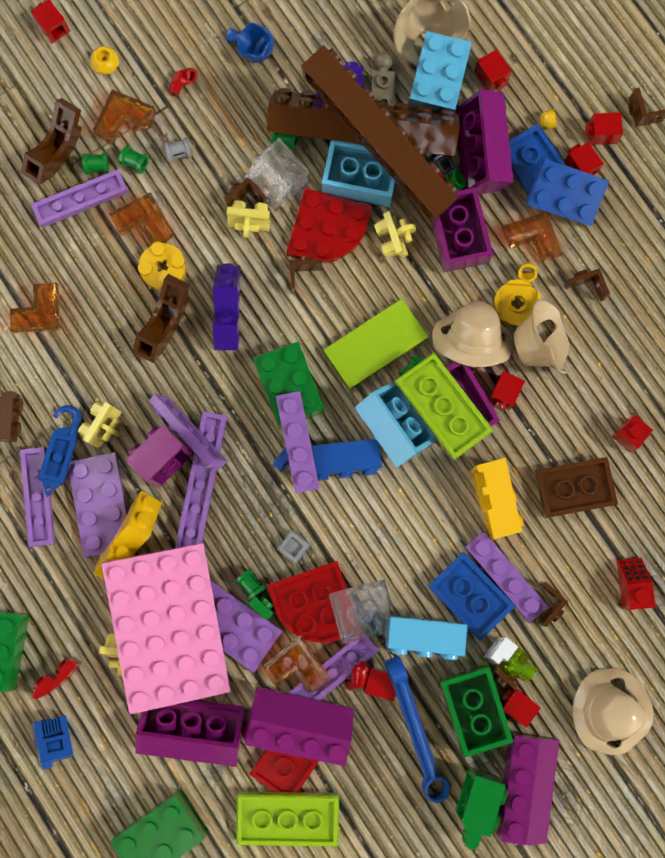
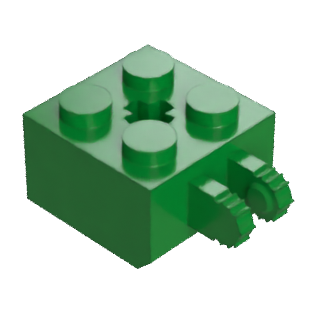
[455,766,507,850]

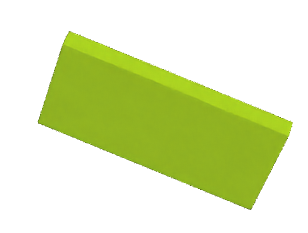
[323,299,428,390]
[394,353,494,461]
[236,791,339,846]

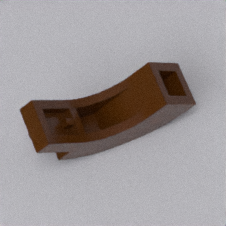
[21,98,82,185]
[132,274,190,363]

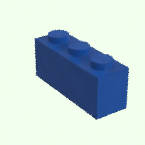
[311,439,382,481]

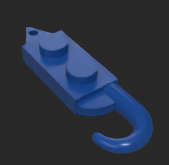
[38,405,82,497]

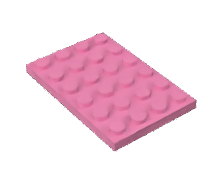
[102,543,230,714]

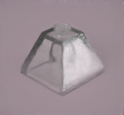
[329,580,392,644]

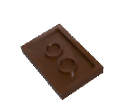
[535,457,618,518]

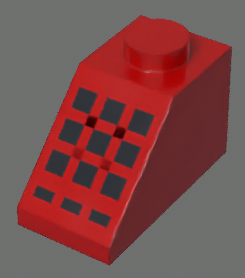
[616,558,656,610]

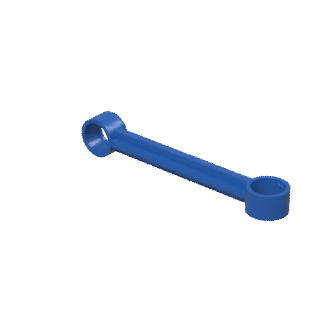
[384,656,450,803]

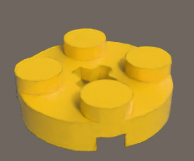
[138,242,186,291]
[493,279,542,328]

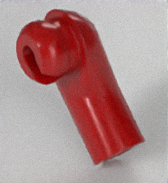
[168,68,198,97]
[345,661,370,691]

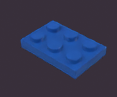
[509,124,567,195]
[525,158,609,226]
[427,552,515,641]

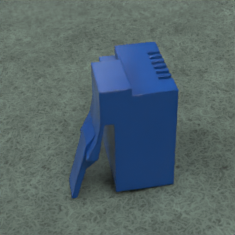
[32,715,73,770]

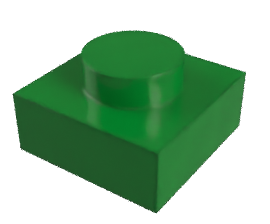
[248,596,274,621]

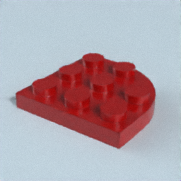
[286,188,373,263]
[267,561,361,643]

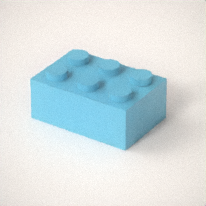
[408,31,472,112]
[322,140,395,207]
[355,382,438,467]
[385,615,467,660]

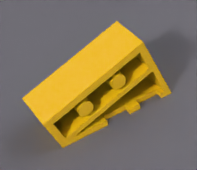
[470,458,524,540]

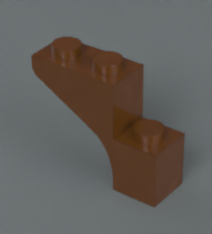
[0,391,23,443]

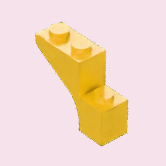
[93,491,162,580]

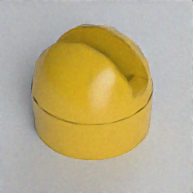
[539,109,556,129]
[518,262,538,282]

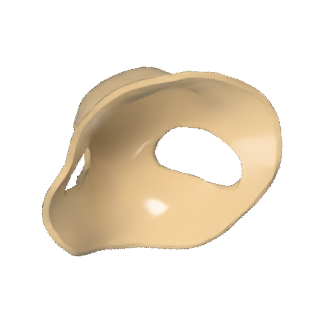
[394,0,471,67]
[514,299,569,375]
[432,301,513,367]
[573,668,653,755]

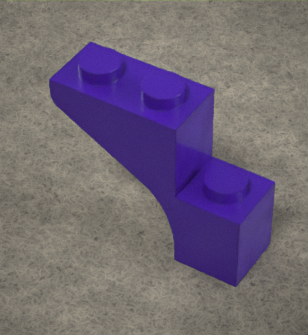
[213,263,241,350]

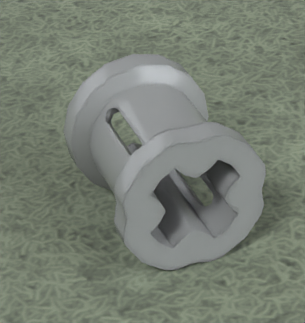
[164,137,192,163]

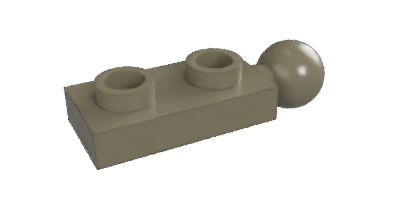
[371,52,395,106]

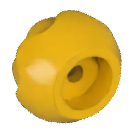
[90,46,119,75]

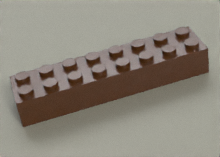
[301,45,458,223]
[267,88,460,156]

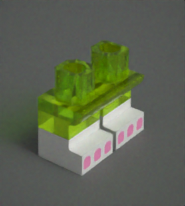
[483,637,537,682]

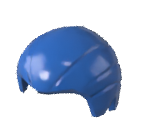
[226,23,274,63]

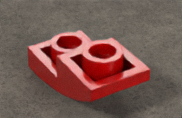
[32,657,82,700]

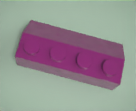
[455,89,513,195]
[244,686,354,766]
[135,700,245,767]
[496,731,559,846]

